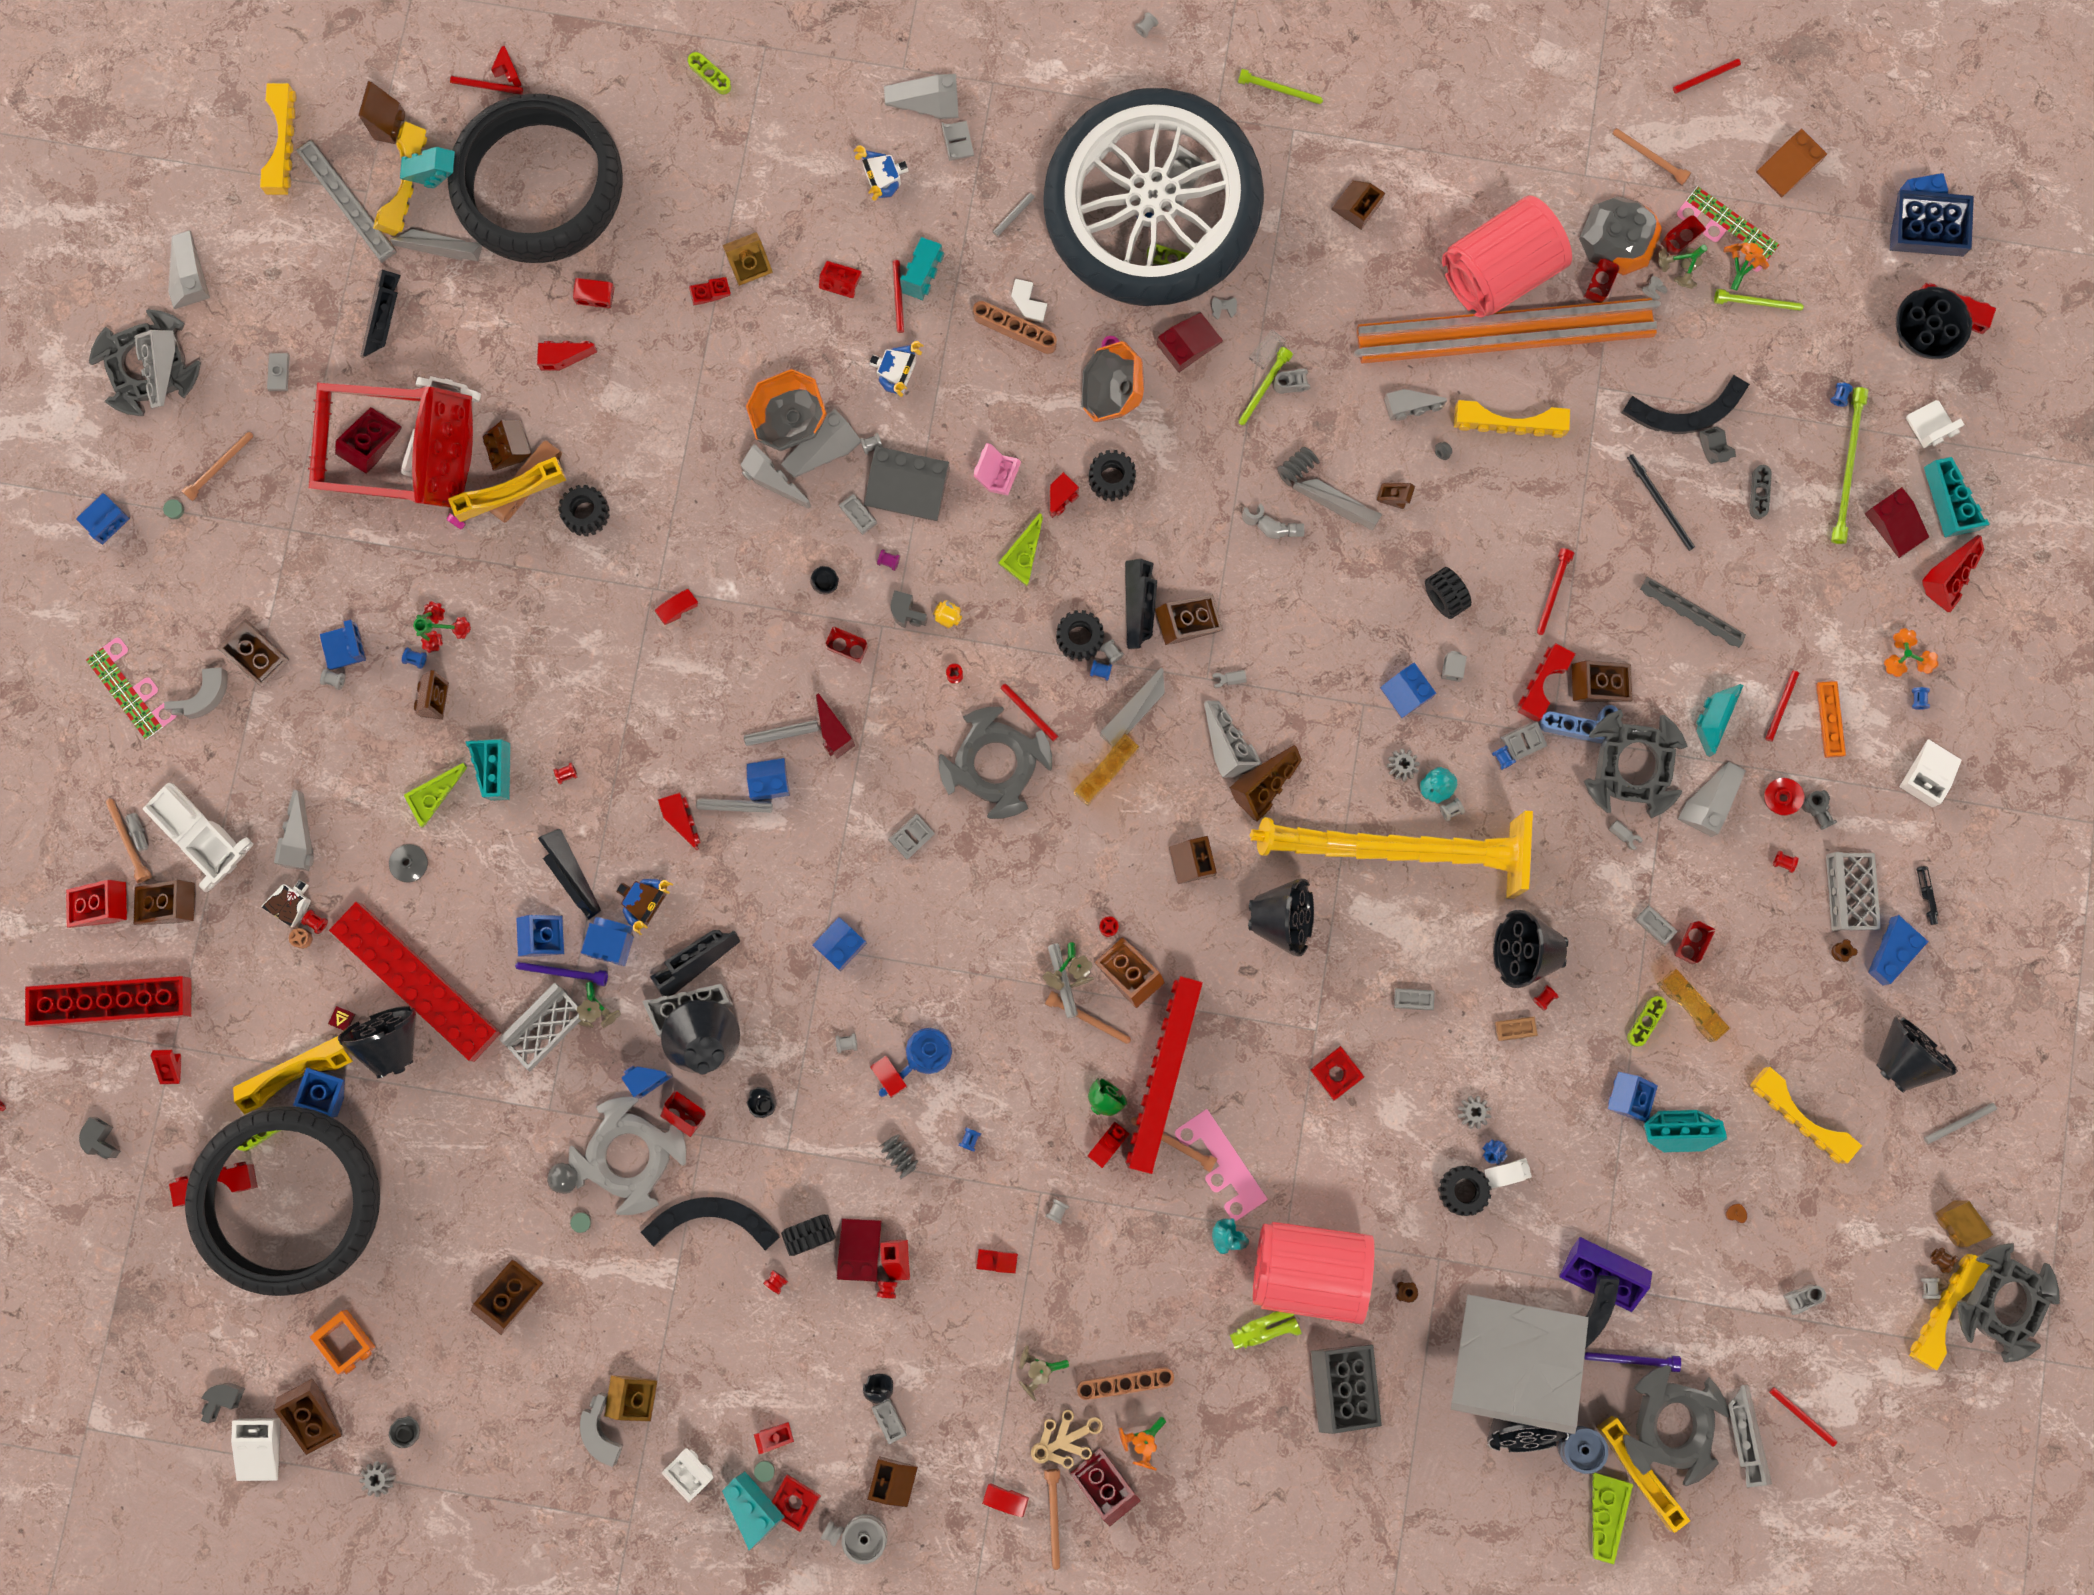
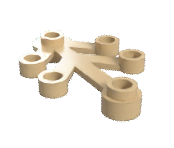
[1031,1410,1103,1469]

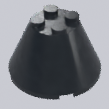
[1896,286,1972,360]
[1248,878,1314,957]
[1493,910,1568,988]
[661,1000,740,1075]
[338,1006,416,1079]
[1876,1015,1958,1093]
[1487,1418,1569,1453]

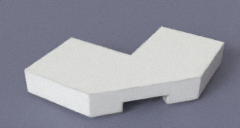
[1011,279,1047,323]

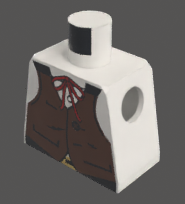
[261,879,311,928]

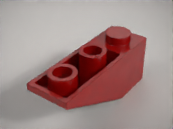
[537,341,597,371]
[658,792,701,850]

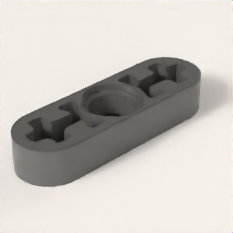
[1750,465,1772,519]

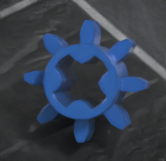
[1482,1139,1508,1165]

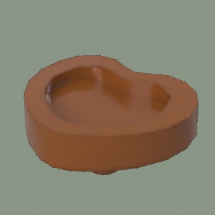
[1726,1204,1747,1223]

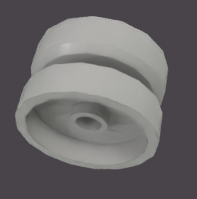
[842,1514,888,1564]

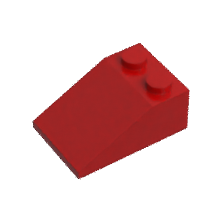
[66,879,127,928]

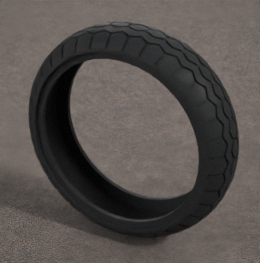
[448,93,623,263]
[185,1106,380,1296]

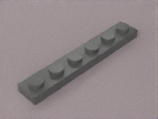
[1640,576,1746,648]

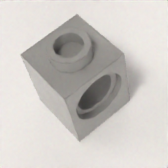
[1441,651,1467,682]

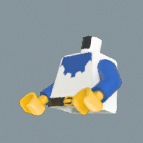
[853,145,908,201]
[869,341,924,397]

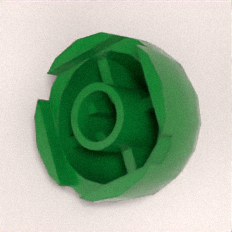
[1088,1078,1127,1116]

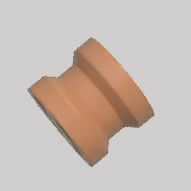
[289,928,313,949]

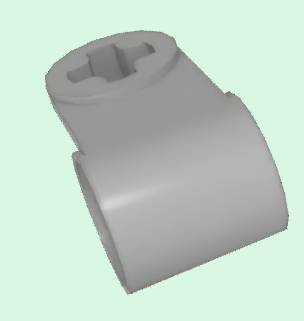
[1273,369,1311,394]
[1784,1284,1826,1315]

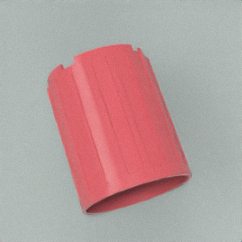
[1442,195,1572,318]
[1253,1222,1374,1325]

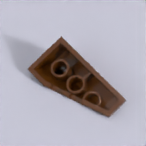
[1229,745,1302,822]

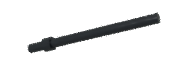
[1627,454,1695,551]

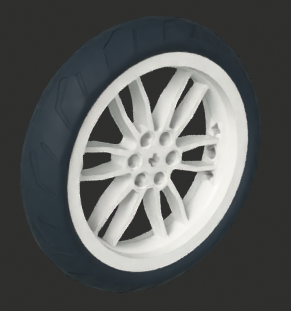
[1043,88,1264,306]

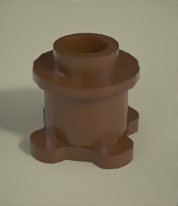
[1831,939,1858,962]
[1930,1248,1958,1273]
[1396,1282,1418,1303]

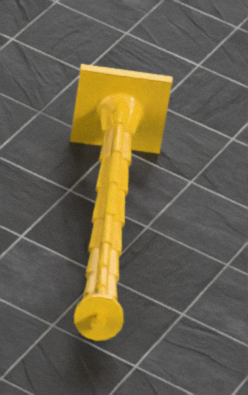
[1250,810,1533,899]

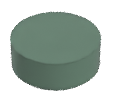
[163,499,184,519]
[570,1213,591,1233]
[754,1461,775,1482]

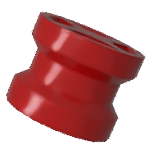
[1099,916,1119,937]
[763,1270,789,1295]
[876,1281,898,1299]

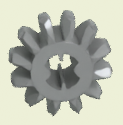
[1387,749,1420,782]
[1458,1096,1491,1129]
[359,1461,396,1497]

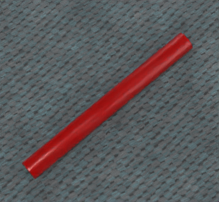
[1673,59,1741,94]
[450,76,523,95]
[893,260,904,333]
[1765,670,1800,742]
[1000,683,1059,742]
[1769,1387,1838,1447]

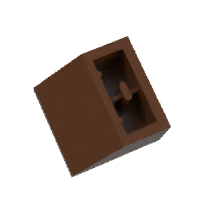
[1331,180,1385,230]
[482,420,531,471]
[1169,836,1217,884]
[867,1456,918,1507]

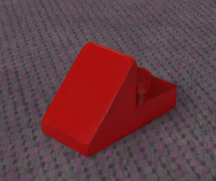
[491,46,522,87]
[150,1050,181,1084]
[976,1249,1018,1274]
[754,1422,794,1454]

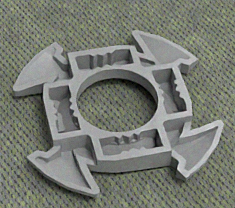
[569,1097,686,1215]

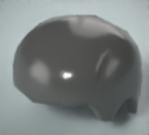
[547,1163,577,1194]
[388,1416,420,1448]

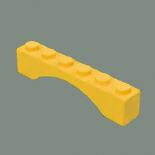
[260,83,296,195]
[373,121,427,236]
[1454,400,1570,438]
[448,457,567,522]
[233,1036,353,1115]
[1750,1067,1862,1164]
[1909,1254,1990,1370]
[1596,1416,1690,1533]

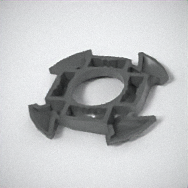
[89,309,201,416]
[939,707,1052,819]
[1584,709,1688,818]
[1957,1243,2060,1363]
[1623,1365,1729,1486]

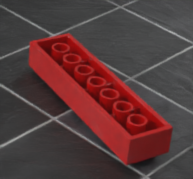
[25,976,191,1027]

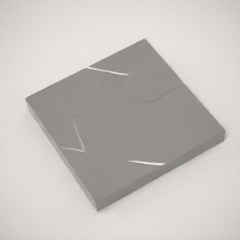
[1451,1294,1589,1434]

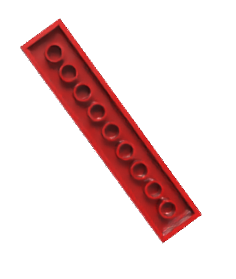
[329,902,501,1062]
[1125,976,1203,1174]

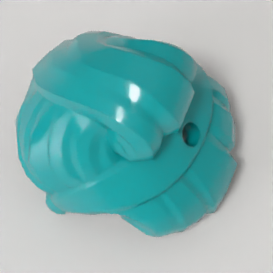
[1420,767,1458,804]
[1212,1218,1249,1254]

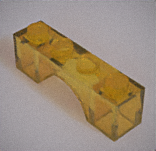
[1074,734,1139,806]
[1657,969,1730,1043]

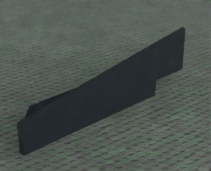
[360,269,401,358]
[1125,559,1157,649]
[538,829,601,920]
[650,930,740,997]

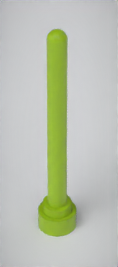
[1238,68,1323,104]
[1714,289,1804,311]
[1239,347,1293,425]

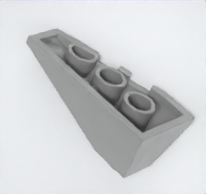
[884,74,959,119]
[168,230,210,309]
[135,330,176,408]
[781,409,861,478]
[741,444,811,509]
[1204,701,1262,777]
[1678,762,1746,837]
[274,790,314,871]

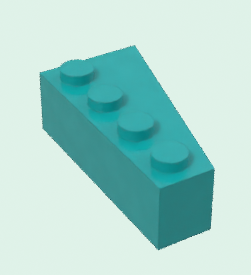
[1924,457,1990,538]

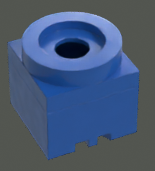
[581,917,634,966]

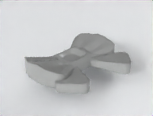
[1642,276,1667,300]
[1211,297,1237,320]

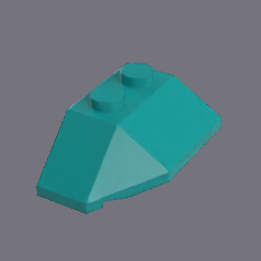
[1696,684,1744,757]
[1644,1110,1727,1153]

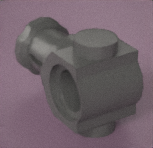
[1801,790,1837,830]

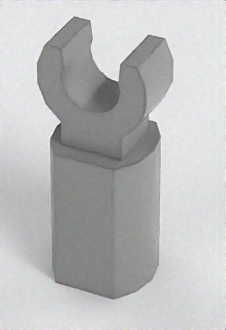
[1212,670,1247,688]
[1608,820,1643,851]

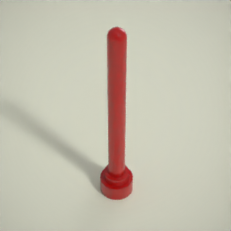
[1537,548,1575,635]

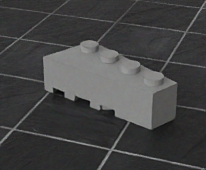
[642,984,733,1038]

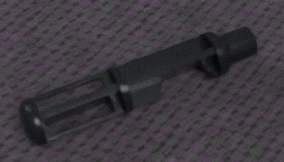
[1916,866,1938,925]

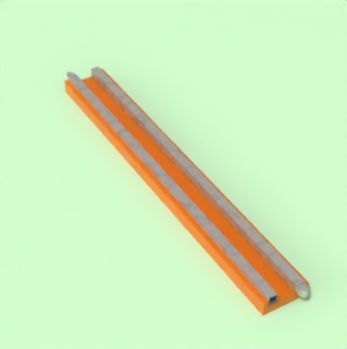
[1354,298,1661,364]

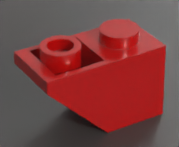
[1050,472,1079,518]
[1087,1121,1129,1168]
[880,1240,910,1281]

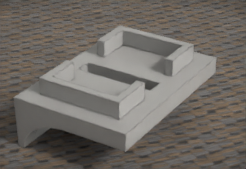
[942,121,974,161]
[1500,721,1547,760]
[888,814,935,860]

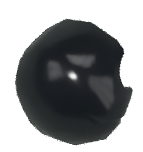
[810,566,839,595]
[746,1087,777,1118]
[863,1373,893,1403]

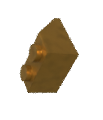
[722,232,773,286]
[1935,1200,1993,1247]
[604,1375,657,1422]

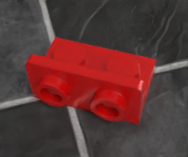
[819,261,862,299]

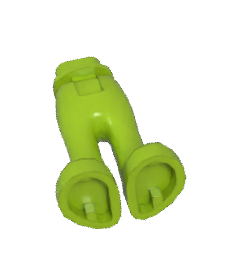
[1230,1311,1302,1350]

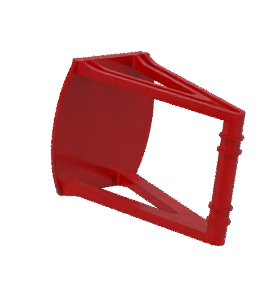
[308,383,473,508]

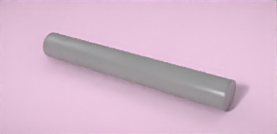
[993,193,1035,237]

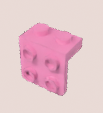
[974,443,1021,496]

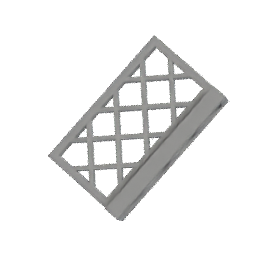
[1826,852,1881,931]
[499,983,581,1072]

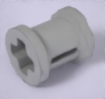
[1135,12,1158,38]
[860,433,883,455]
[1100,639,1124,664]
[320,669,345,690]
[1439,798,1465,822]
[836,1033,858,1053]
[1045,1199,1070,1224]
[1921,1278,1941,1299]

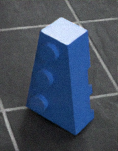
[1868,915,1929,986]

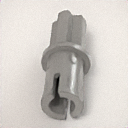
[125,813,148,852]

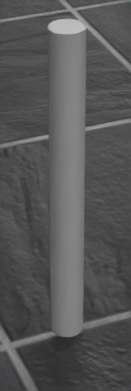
[1924,1103,1997,1144]

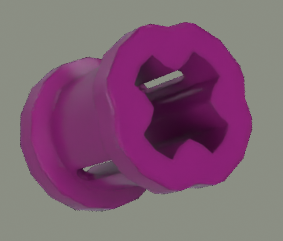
[877,549,900,571]

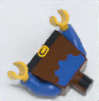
[616,879,673,935]

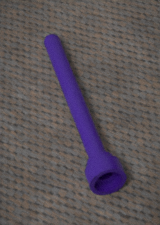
[515,962,608,987]
[1584,1352,1681,1372]

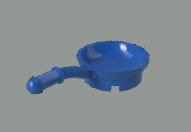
[879,1028,952,1097]

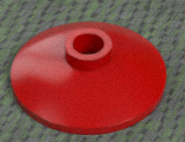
[1764,778,1804,816]

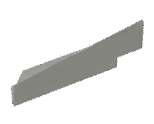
[390,229,482,262]
[1293,478,1382,531]
[1100,667,1165,748]
[1728,1385,1772,1488]

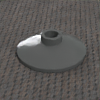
[389,844,428,883]

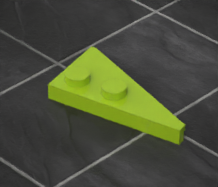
[998,513,1043,586]
[404,763,467,828]

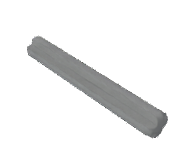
[744,720,819,746]
[696,799,773,813]
[1048,944,1078,1018]

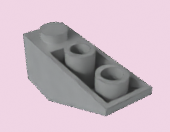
[1384,389,1447,421]

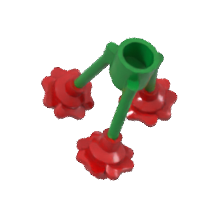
[413,601,471,653]

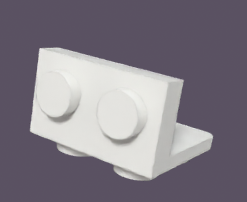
[1906,400,1965,448]
[662,1448,713,1503]

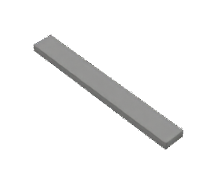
[296,140,397,263]

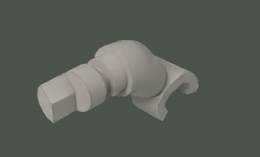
[1242,504,1304,539]

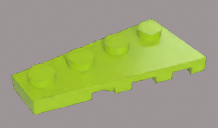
[1592,1473,1633,1565]

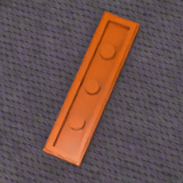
[1816,681,1846,758]

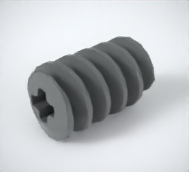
[1277,447,1320,487]
[879,1134,918,1179]

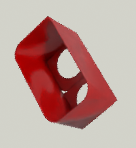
[1661,215,1706,256]
[1584,259,1620,303]
[573,278,615,308]
[826,626,868,664]
[1675,921,1715,965]
[660,1091,706,1137]

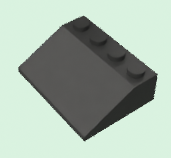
[864,446,950,521]
[1311,1345,1382,1434]

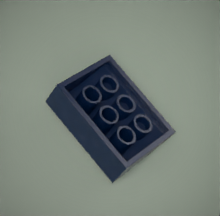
[1890,190,1974,257]

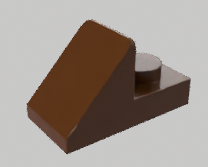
[1377,483,1415,509]

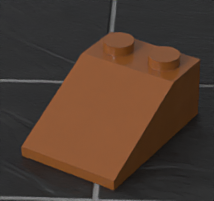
[1756,128,1827,198]
[1094,938,1165,1008]

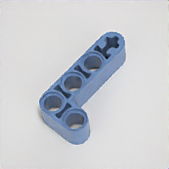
[1538,705,1618,744]

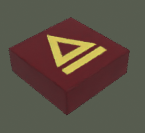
[328,1006,355,1031]

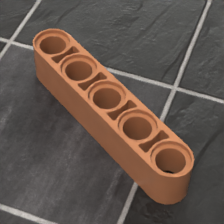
[973,301,1057,354]
[489,441,562,523]
[1077,1367,1174,1400]

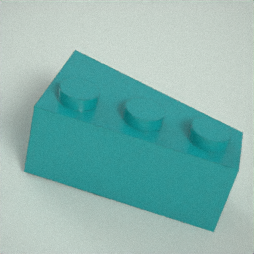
[400,147,455,188]
[900,237,944,301]
[465,739,511,801]
[722,1471,785,1550]

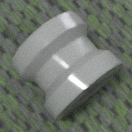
[821,1521,844,1547]

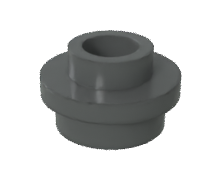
[1435,442,1452,460]

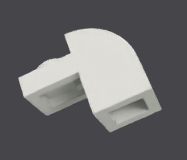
[1484,1158,1532,1188]

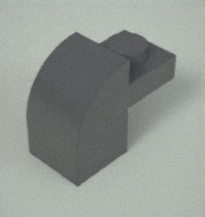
[1700,426,1736,464]
[891,590,928,628]
[79,1117,121,1159]
[201,1383,245,1424]

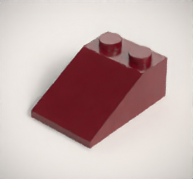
[1157,312,1223,373]
[335,407,402,474]
[1865,487,1929,558]
[816,693,855,759]
[837,1218,882,1282]
[1069,1448,1141,1527]

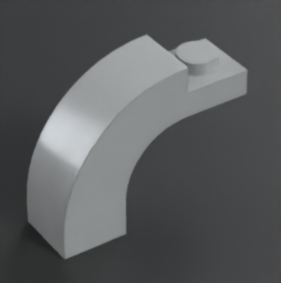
[164,668,228,719]
[580,1392,624,1467]

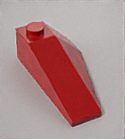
[1922,535,1985,613]

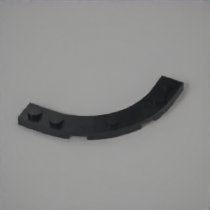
[1621,375,1750,434]
[640,1197,780,1251]
[1585,1275,1620,1349]

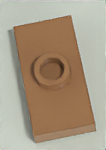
[1495,1016,1538,1041]

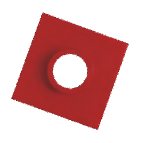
[1310,1046,1365,1101]
[772,1474,821,1532]

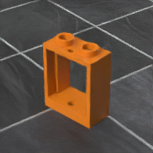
[309,1310,375,1375]

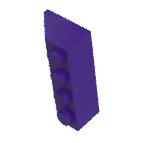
[1559,1237,1652,1312]

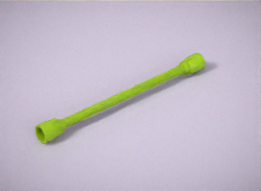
[1831,387,1869,544]

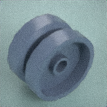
[1558,1425,1608,1474]

